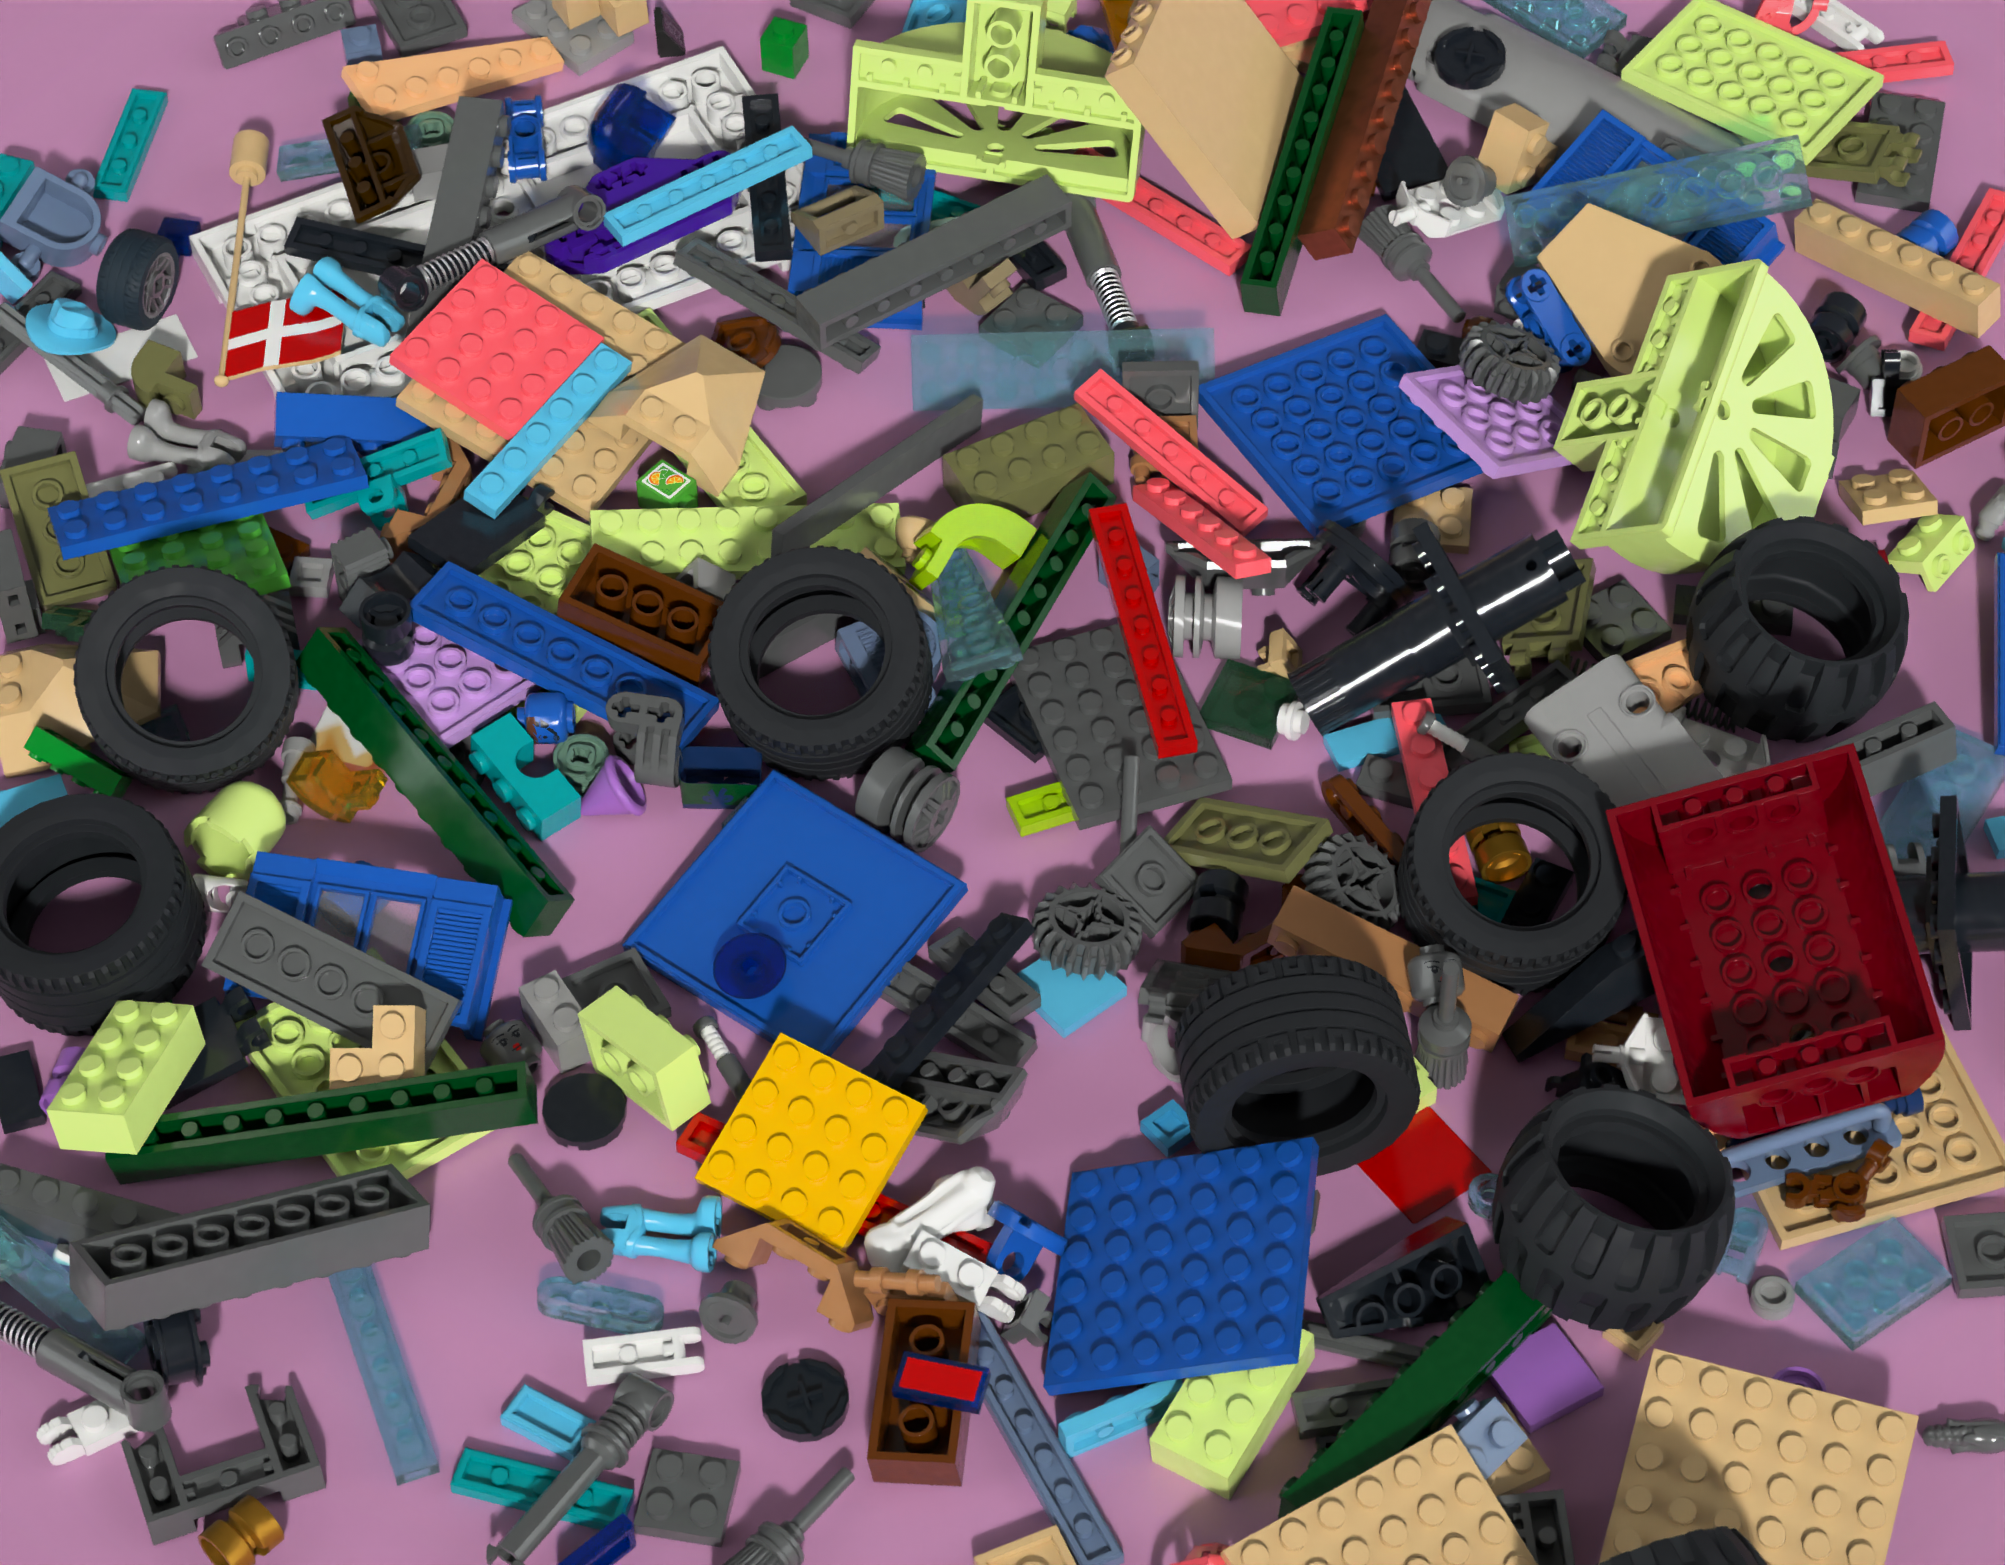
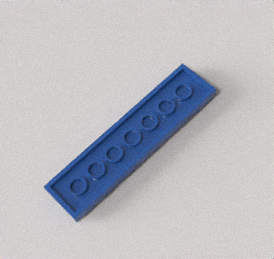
[47,437,369,560]
[409,561,720,751]

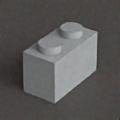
[518,970,591,1074]

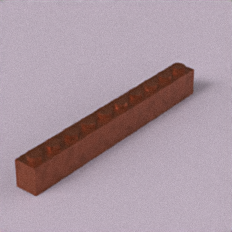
[1297,0,1432,261]

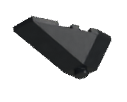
[1502,928,1655,1063]
[1316,1216,1490,1339]

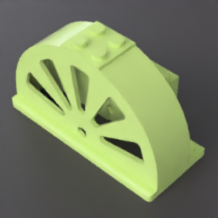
[846,0,1145,202]
[1553,259,1835,575]

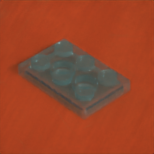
[1794,1217,1952,1351]

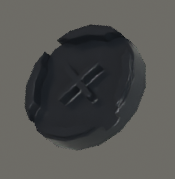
[1434,27,1506,90]
[542,1073,627,1150]
[761,1359,849,1442]

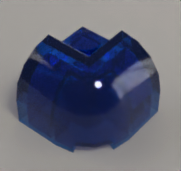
[587,83,676,171]

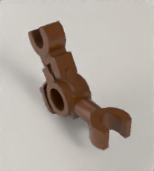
[1785,1138,1893,1223]

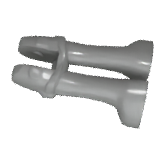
[127,399,247,472]

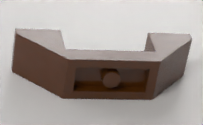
[1180,873,1307,971]

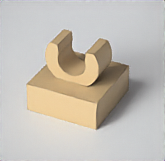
[1257,628,1303,685]

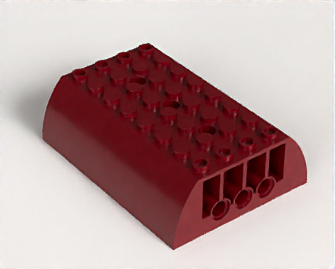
[1605,743,1945,1139]

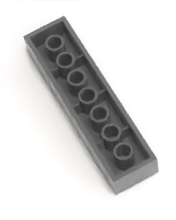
[69,1164,430,1331]

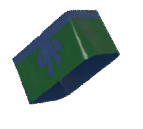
[678,746,762,809]

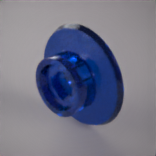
[713,933,787,999]

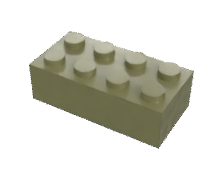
[942,403,1114,519]

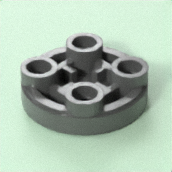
[757,345,822,411]

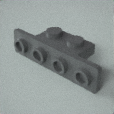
[213,0,356,69]

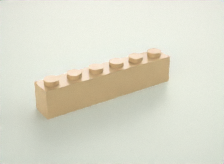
[1794,198,2001,339]

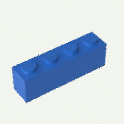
[274,392,430,456]

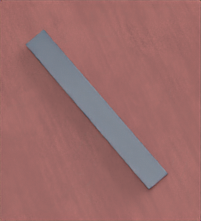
[976,1310,1124,1565]

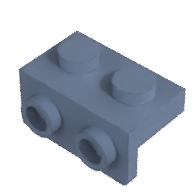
[1435,1396,1528,1480]

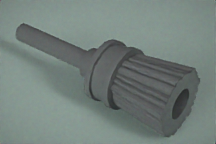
[804,137,927,201]
[1358,204,1466,323]
[1414,962,1472,1090]
[508,1153,615,1284]
[723,1467,855,1565]

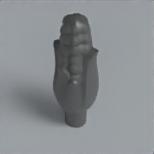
[1922,1418,2005,1455]

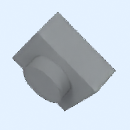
[288,556,334,598]

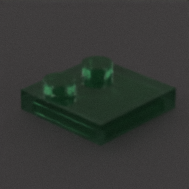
[1200,659,1299,750]

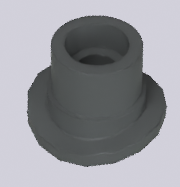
[1444,155,1497,207]
[1835,335,1882,390]
[699,1280,758,1344]

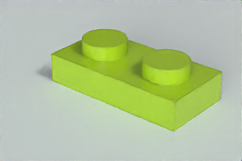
[1006,782,1075,837]

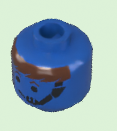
[517,692,576,745]

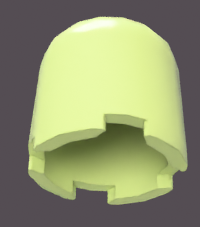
[184,781,286,881]

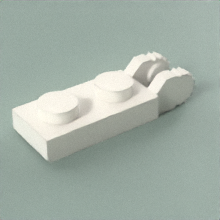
[900,1230,1027,1323]
[36,1400,139,1466]

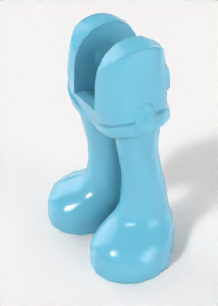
[290,256,405,347]
[600,1195,722,1273]

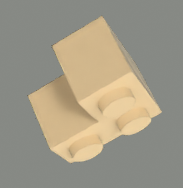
[552,0,649,37]
[1478,103,1558,195]
[329,1005,426,1090]

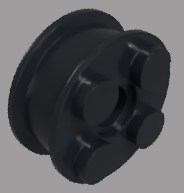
[143,1308,211,1393]

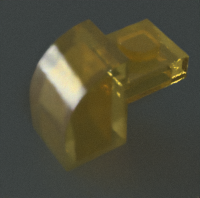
[286,750,388,823]

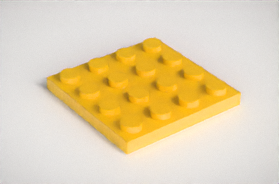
[694,1032,928,1253]

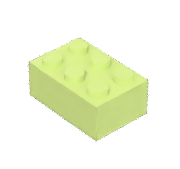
[577,985,711,1132]

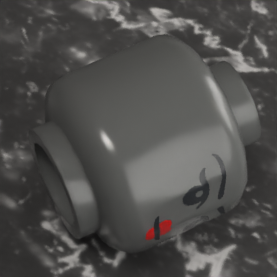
[1407,944,1465,1008]
[480,1019,542,1074]

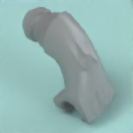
[1974,484,2005,541]

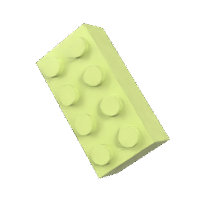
[46,1000,206,1155]
[1149,1329,1315,1501]

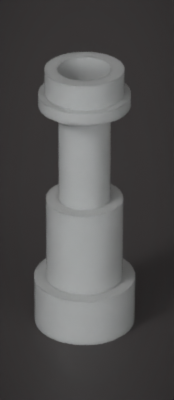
[279,736,315,825]

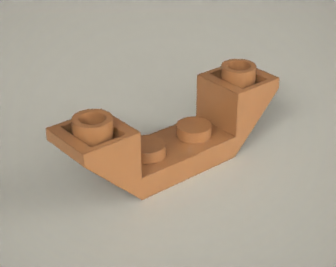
[380,437,473,563]
[712,1218,874,1333]

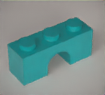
[469,713,581,841]

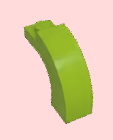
[908,503,1037,591]

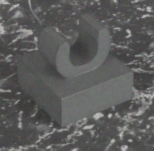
[1000,1288,1053,1347]

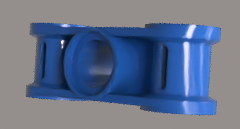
[505,94,547,184]
[1505,268,1591,374]

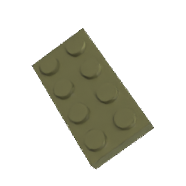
[0,451,117,612]
[1164,797,1333,884]

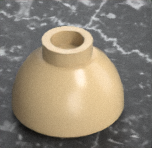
[895,515,934,565]

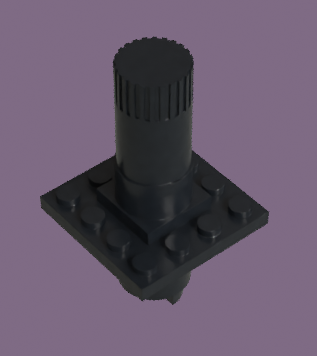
[1287,522,1586,736]
[1895,795,2005,1031]

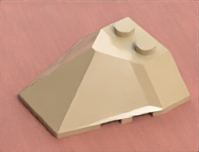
[588,334,766,497]
[0,643,161,778]

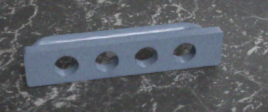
[1720,1103,1902,1199]

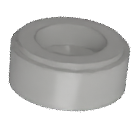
[1750,1275,1795,1321]

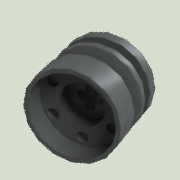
[855,746,960,853]

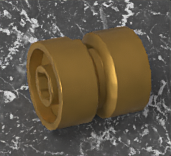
[1465,822,1532,884]
[198,1495,285,1565]

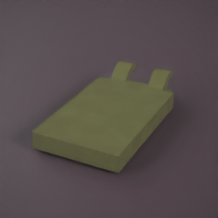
[1772,121,1923,187]
[1501,558,1596,680]

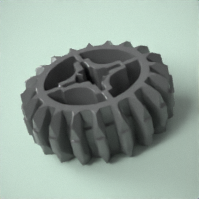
[1458,320,1561,405]
[1300,832,1401,931]
[1031,882,1143,981]

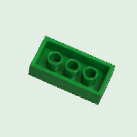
[23,726,133,798]

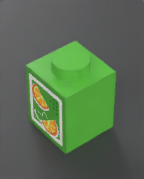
[636,459,698,509]

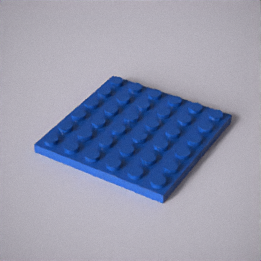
[1199,314,1484,538]
[1043,1137,1319,1396]

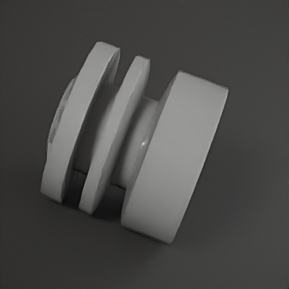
[1168,575,1243,659]

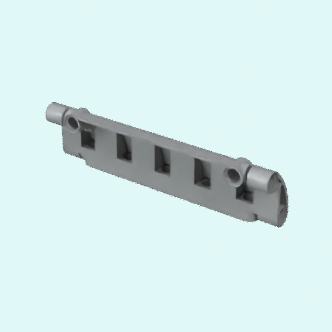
[1407,0,1778,223]

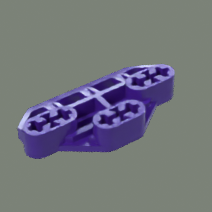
[544,150,743,275]

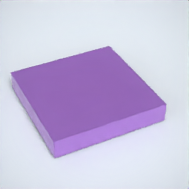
[1489,1322,1604,1434]

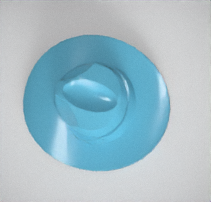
[25,298,116,355]

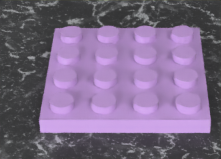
[1398,365,1573,479]
[357,621,543,749]

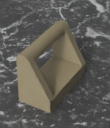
[790,185,884,256]

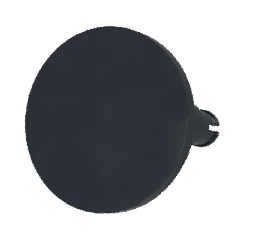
[1296,519,1415,636]

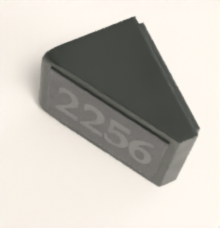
[654,7,686,58]

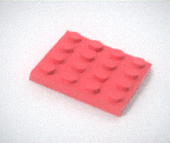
[389,258,604,441]

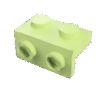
[1887,514,1975,592]

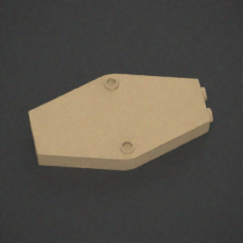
[1537,203,1722,377]

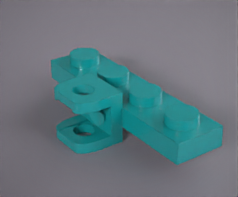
[305,428,453,531]

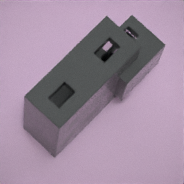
[0,529,46,644]

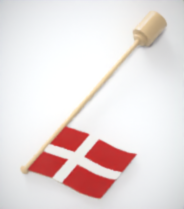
[214,130,347,388]

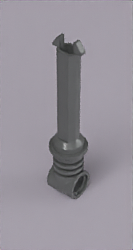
[486,1372,674,1565]

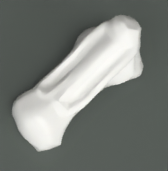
[864,1166,996,1273]

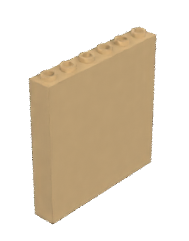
[1104,0,1304,240]

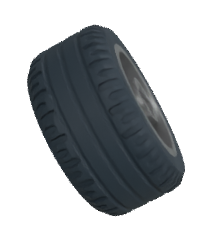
[96,229,179,331]

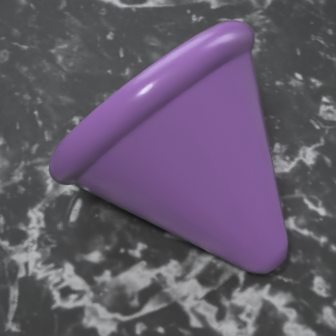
[581,755,647,816]

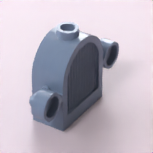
[0,166,108,283]
[835,611,951,714]

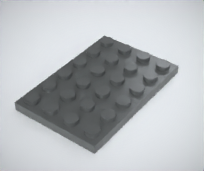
[1010,624,1232,830]

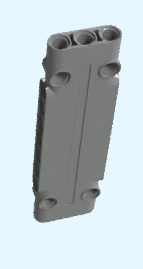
[1524,655,1813,1043]

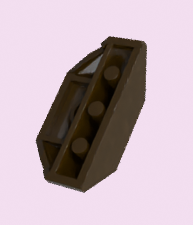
[321,105,422,224]

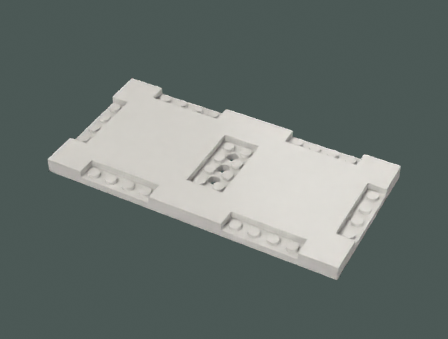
[189,46,848,399]

